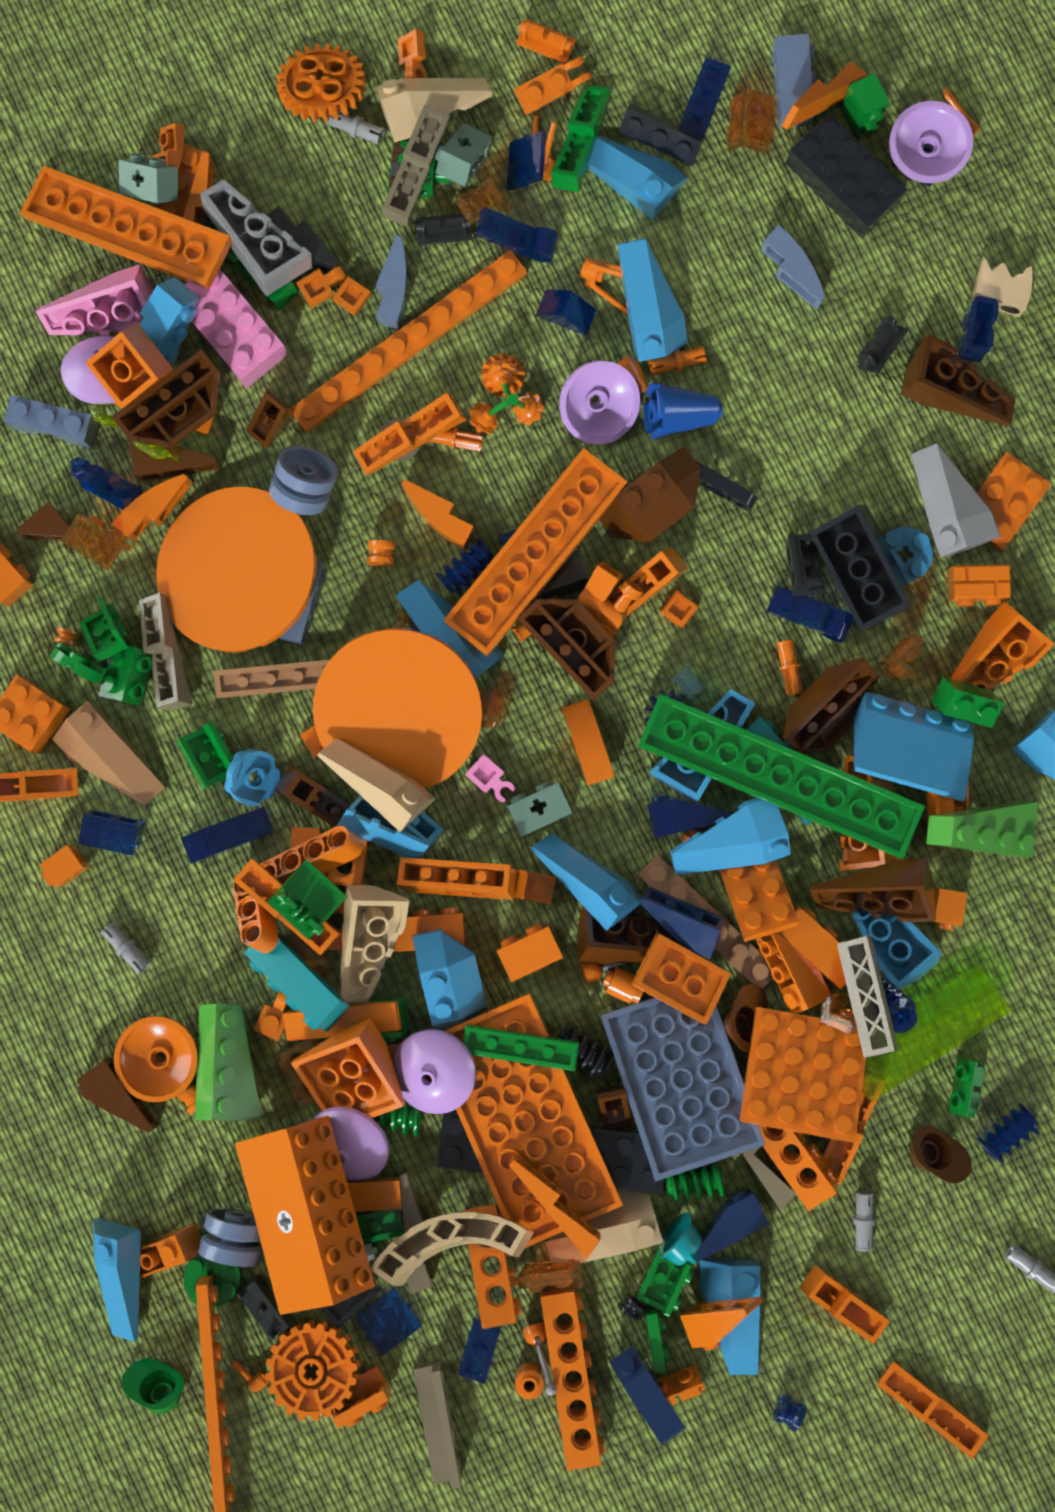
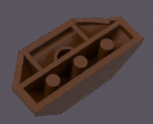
[112,349,220,448]
[599,447,701,542]
[517,599,616,700]
[783,657,879,755]

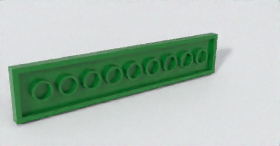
[637,694,925,859]

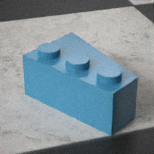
[140,277,200,364]
[336,796,443,859]

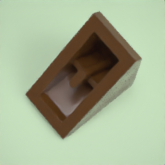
[246,390,295,449]
[18,502,81,542]
[596,1084,632,1130]

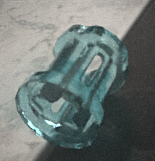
[670,665,707,701]

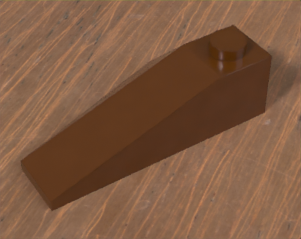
[900,334,1015,426]
[810,859,936,922]
[576,905,680,964]

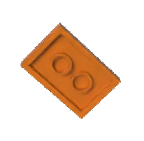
[976,452,1052,552]
[719,860,799,942]
[631,934,731,1025]

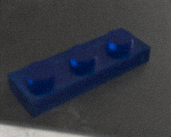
[679,57,731,138]

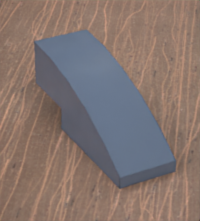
[761,224,825,310]
[376,235,408,331]

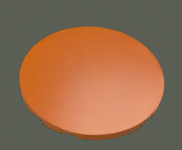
[156,487,317,653]
[313,627,482,789]

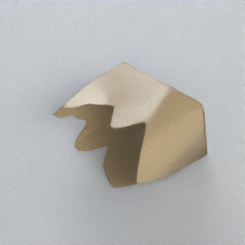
[969,256,1039,317]

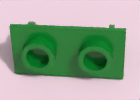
[949,1057,986,1118]

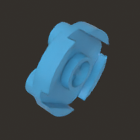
[884,527,933,583]
[224,749,280,806]

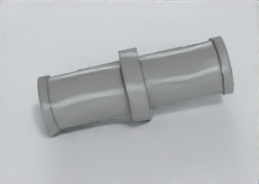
[328,112,385,145]
[101,922,151,975]
[853,1190,876,1252]
[1004,1244,1055,1294]

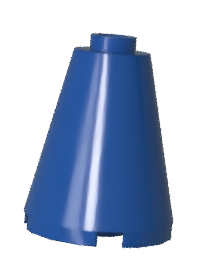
[643,383,723,439]

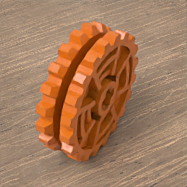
[265,1320,362,1421]

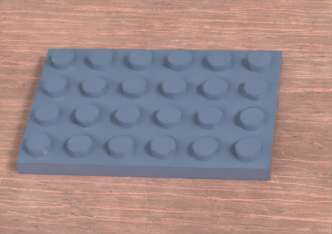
[601,998,765,1182]

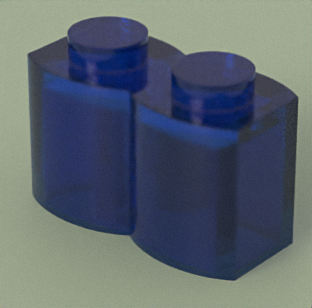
[958,296,999,363]

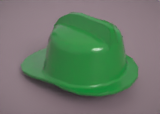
[121,1358,185,1414]

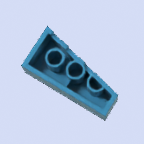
[648,689,755,802]

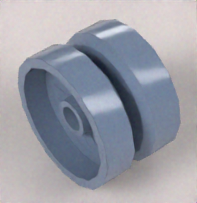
[269,446,338,515]
[198,1208,263,1267]

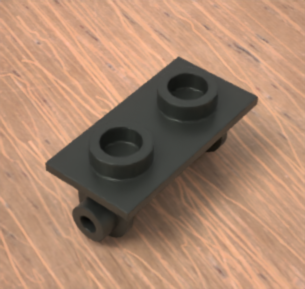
[415,213,472,245]
[857,315,908,374]

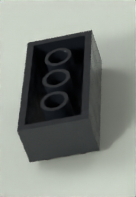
[785,113,907,239]
[809,504,918,631]

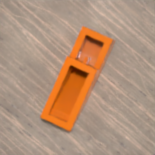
[111,474,193,542]
[402,479,474,551]
[562,699,615,786]
[0,768,79,802]
[799,1264,890,1344]

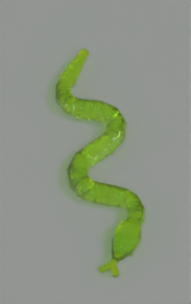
[62,385,179,461]

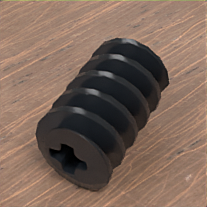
[556,1021,614,1079]

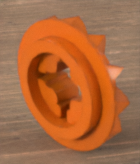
[481,352,525,397]

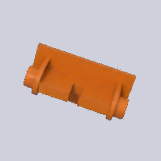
[516,19,576,64]
[658,1364,705,1405]

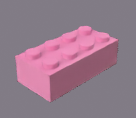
[185,269,288,389]

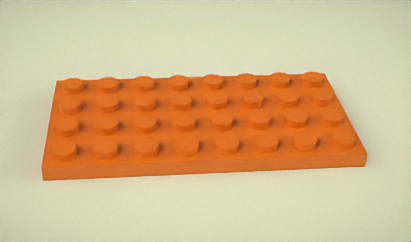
[444,993,623,1248]

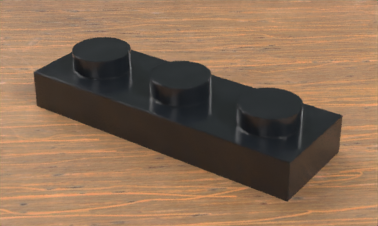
[619,103,705,166]

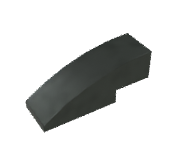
[267,206,340,272]

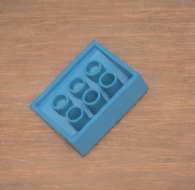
[854,692,974,801]

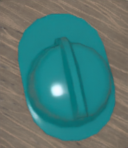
[659,1212,702,1266]

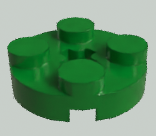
[50,641,107,683]
[183,1254,242,1307]

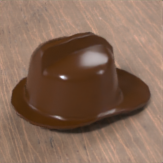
[722,984,768,1052]
[907,1125,972,1183]

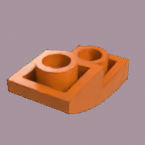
[152,123,184,169]

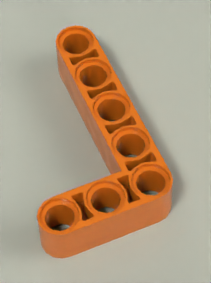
[233,826,364,954]

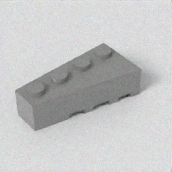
[200,179,312,296]

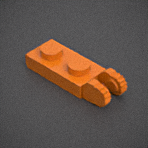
[514,56,592,116]

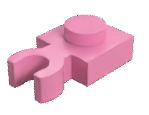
[465,754,516,803]

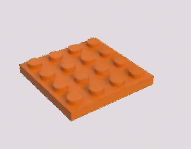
[739,1007,866,1143]

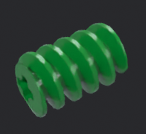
[372,1099,423,1136]
[664,1162,724,1202]

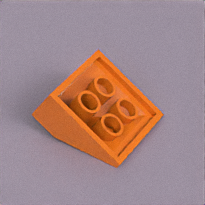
[291,1018,405,1118]

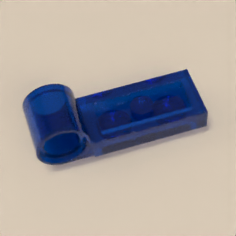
[475,207,558,263]
[767,585,854,643]

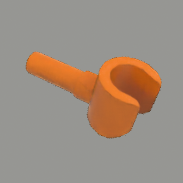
[231,1360,269,1392]

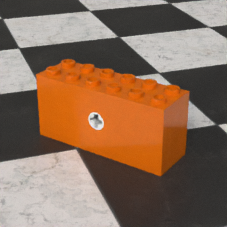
[235,1115,377,1315]

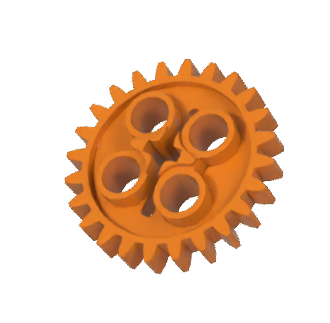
[276,43,366,123]

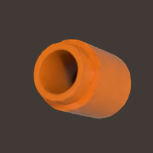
[602,967,644,1004]
[515,1362,544,1399]

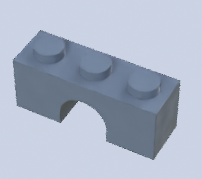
[4,395,100,449]

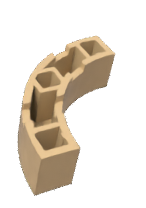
[370,1212,534,1286]

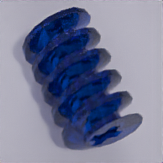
[435,537,494,596]
[870,977,917,1033]
[976,1103,1041,1164]

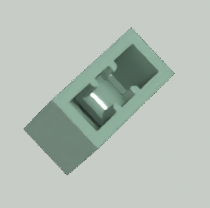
[435,123,492,187]
[119,154,178,203]
[507,780,572,837]

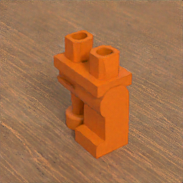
[578,561,644,637]

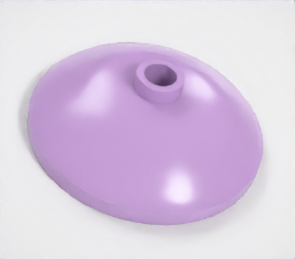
[889,101,973,183]
[61,336,116,405]
[559,360,640,445]
[393,1029,476,1114]
[314,1107,389,1181]

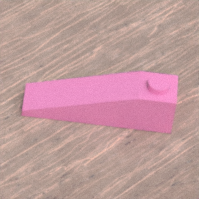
[36,264,153,335]

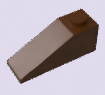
[129,442,221,482]
[275,764,351,827]
[76,1057,159,1133]

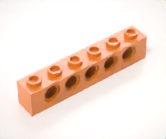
[540,1285,605,1471]

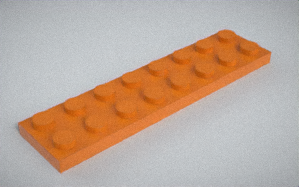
[20,165,232,290]
[443,448,628,657]

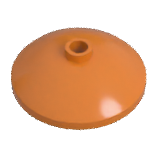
[114,1016,198,1102]

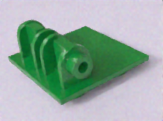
[267,859,347,940]

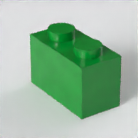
[840,73,890,137]
[931,676,1004,728]

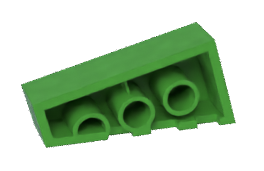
[926,801,1038,858]
[195,1003,262,1121]

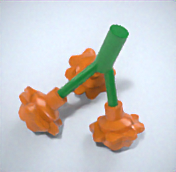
[469,361,545,434]

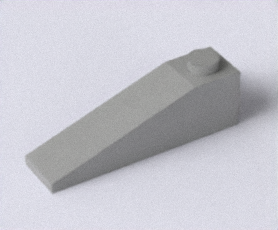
[911,443,1001,557]

